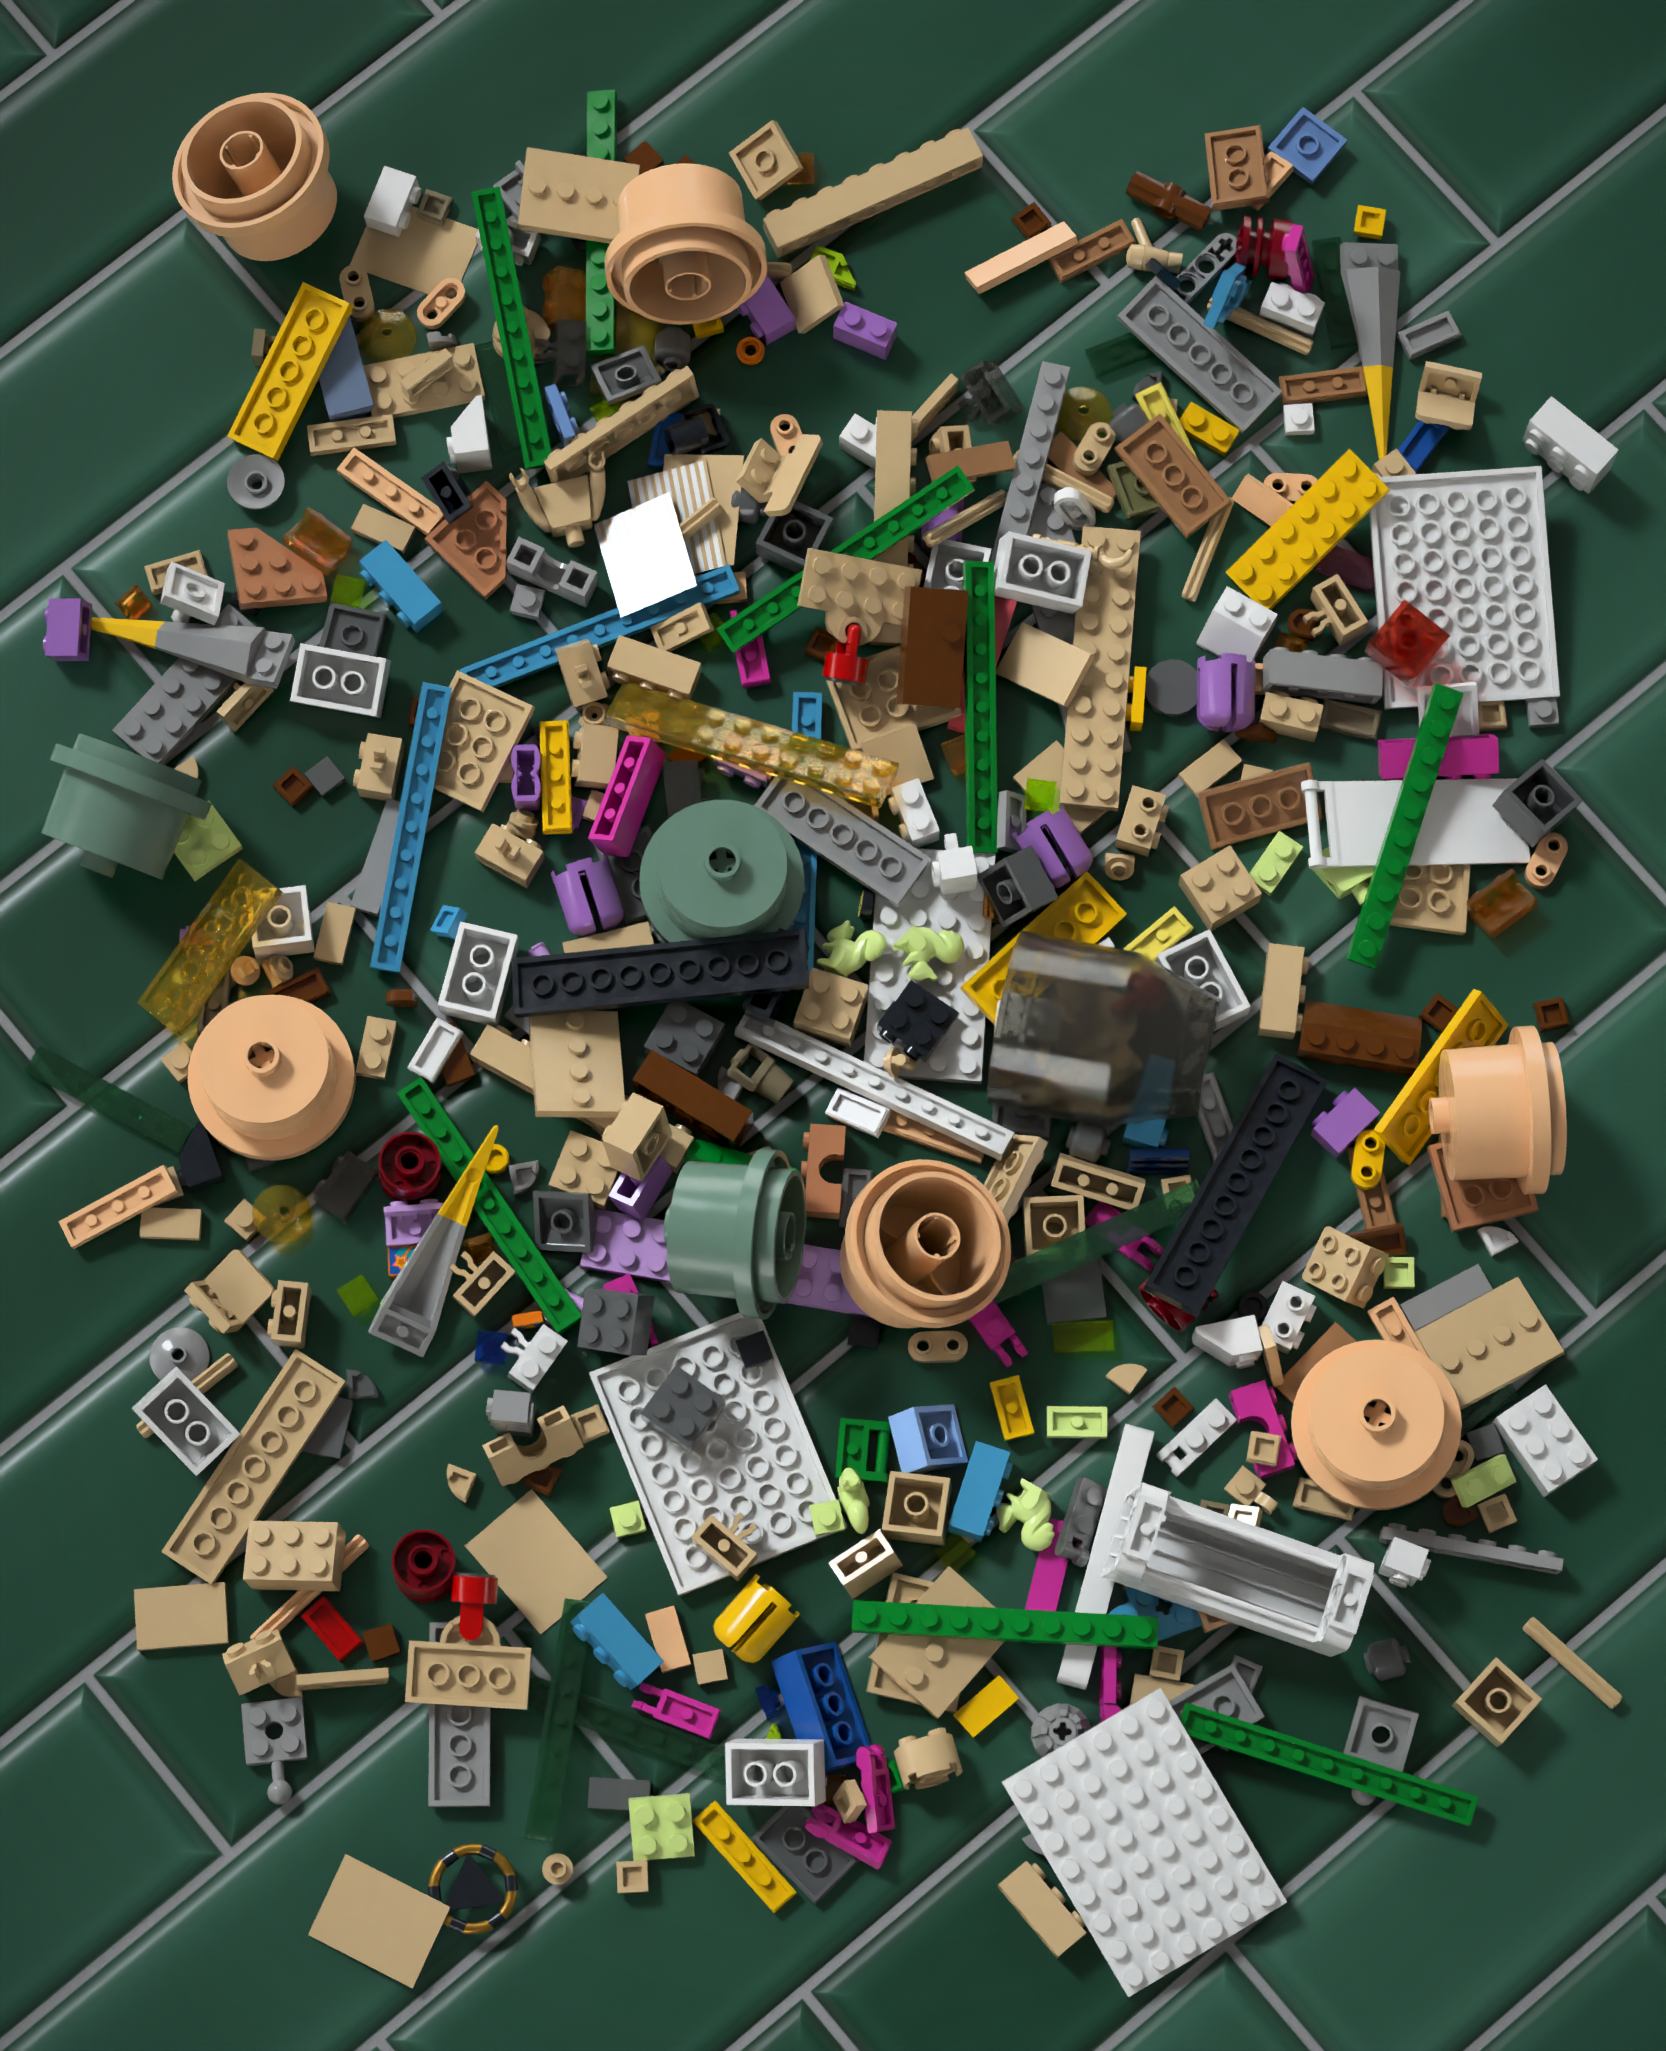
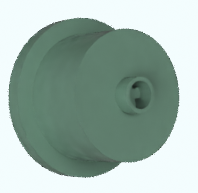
[41,733,212,880]
[640,800,805,943]
[664,1149,806,1320]

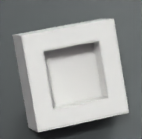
[1283,403,1315,436]

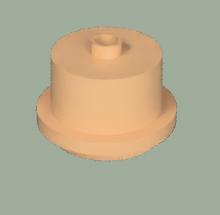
[172,93,337,261]
[604,163,767,325]
[188,995,356,1161]
[1429,1026,1567,1195]
[840,1159,1011,1328]
[1291,1340,1462,1510]

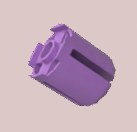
[1197,653,1255,732]
[1012,804,1093,889]
[551,855,624,937]

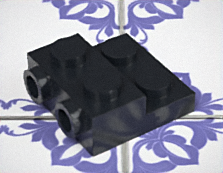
[877,980,959,1063]

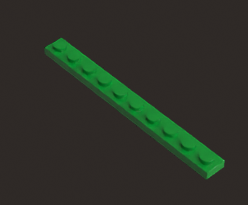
[585,89,617,356]
[471,186,552,471]
[717,465,975,654]
[963,561,998,854]
[1345,683,1463,969]
[397,1077,581,1335]
[851,1600,1158,1649]
[1180,1702,1479,1826]

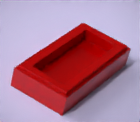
[301,1596,364,1663]

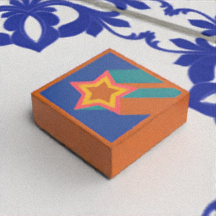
[388,1245,417,1278]
[512,1311,544,1331]

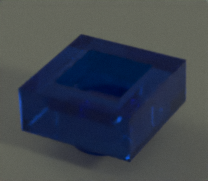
[475,1331,509,1365]
[755,1684,781,1720]

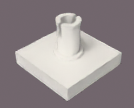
[160,561,225,625]

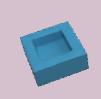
[430,905,468,939]

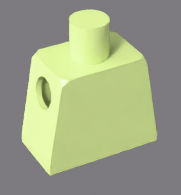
[1312,847,1375,906]

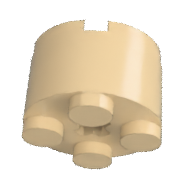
[894,1728,963,1790]

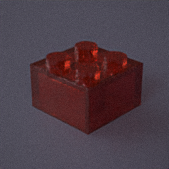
[1365,600,1450,688]

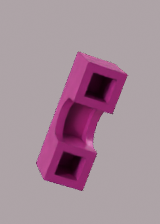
[1228,1380,1298,1480]

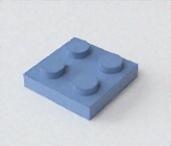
[1267,107,1347,185]
[545,384,580,448]

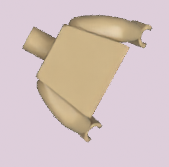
[509,450,606,548]

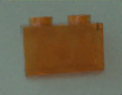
[542,265,586,329]
[282,507,353,575]
[1467,869,1538,939]

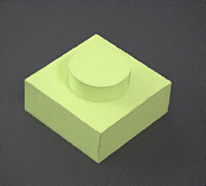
[1383,1257,1415,1289]
[809,1499,845,1537]
[610,1500,646,1539]

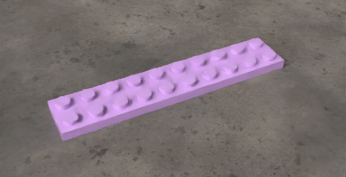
[580,1209,870,1317]

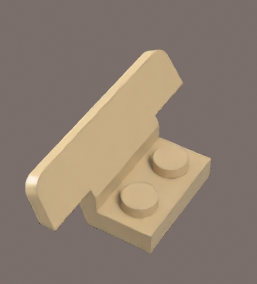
[736,434,823,517]

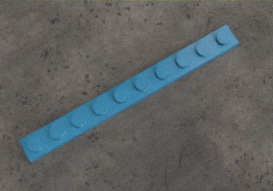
[459,565,740,688]
[370,682,452,974]
[790,692,822,975]

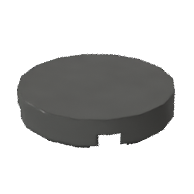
[1145,659,1197,717]

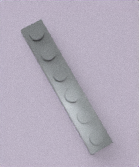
[1379,1523,1564,1575]

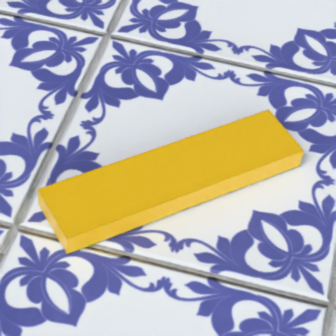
[539,720,573,835]
[692,1801,797,1914]

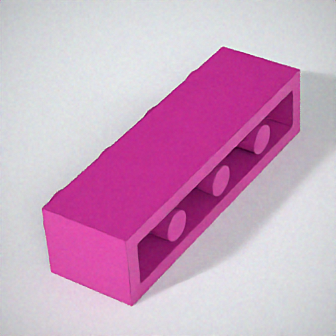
[1378,734,1499,781]
[588,736,667,857]

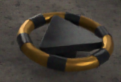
[428,1843,518,1934]

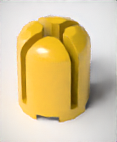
[713,1574,801,1663]

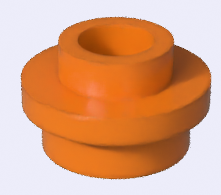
[736,337,765,365]

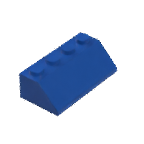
[771,1642,871,1774]

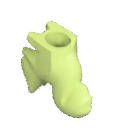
[817,920,887,978]
[892,925,965,982]
[837,1468,870,1534]
[996,1478,1055,1551]

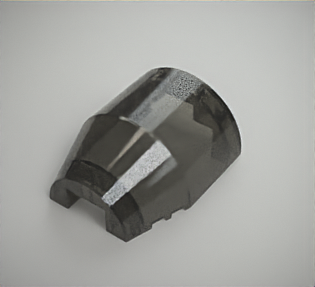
[987,930,1222,1127]

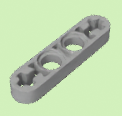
[1168,233,1237,305]

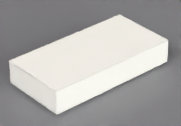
[407,1017,463,1084]
[825,1088,891,1138]

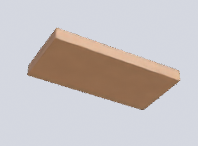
[1114,413,1232,539]
[1196,762,1324,850]

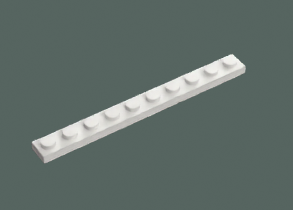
[734,1014,1014,1161]

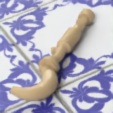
[1032,533,1133,570]

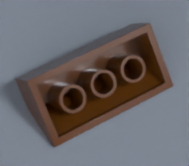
[1296,1000,1422,1076]

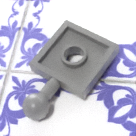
[1343,1696,1419,1806]
[241,1697,308,1804]

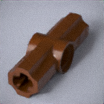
[1125,171,1213,232]

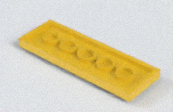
[227,282,354,461]
[1226,448,1391,610]
[960,871,1127,1026]
[1374,989,1509,1165]

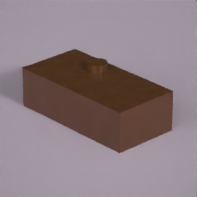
[896,586,969,708]
[633,1050,754,1150]

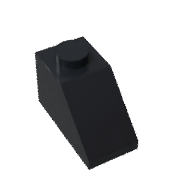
[421,461,473,524]
[176,1121,225,1193]

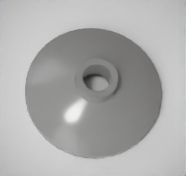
[227,454,285,510]
[150,1327,210,1381]

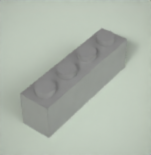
[1262,647,1384,705]

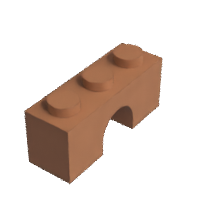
[801,1123,846,1219]

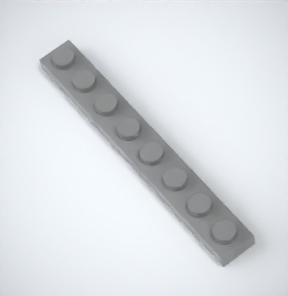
[990,361,1071,567]

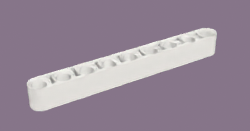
[1056,1424,1155,1690]

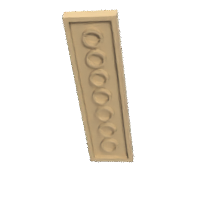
[161,1349,347,1585]

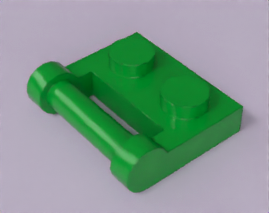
[835,1418,892,1484]

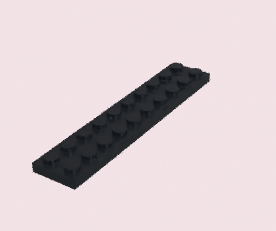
[512,929,809,1018]
[1143,1053,1328,1317]

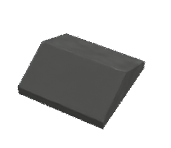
[590,345,662,405]
[533,1190,597,1253]

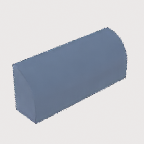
[319,316,373,422]

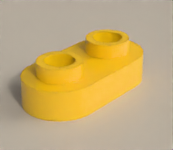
[1351,1129,1385,1190]

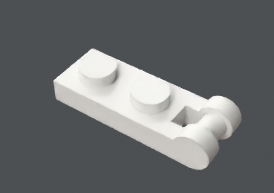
[1156,1398,1237,1477]

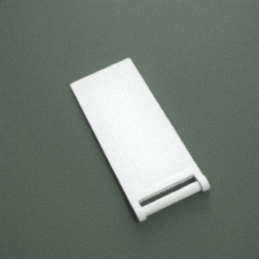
[1301,778,1530,870]

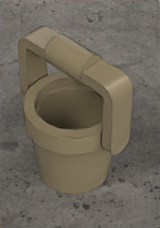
[727,1043,794,1104]

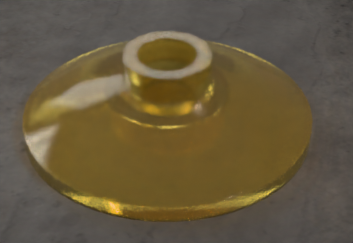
[359,309,416,362]
[1057,387,1111,442]
[252,1185,311,1244]

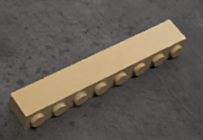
[763,127,983,258]
[871,410,917,646]
[470,1024,694,1174]

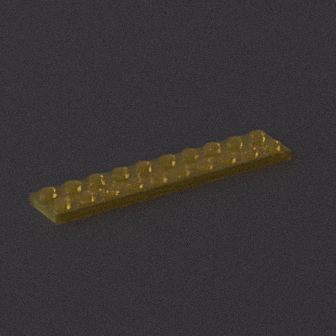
[603,682,899,808]

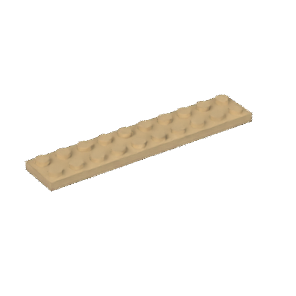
[1059,526,1141,811]

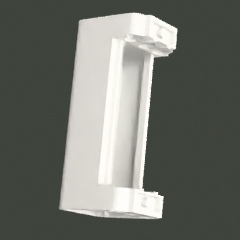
[1101,1482,1374,1657]

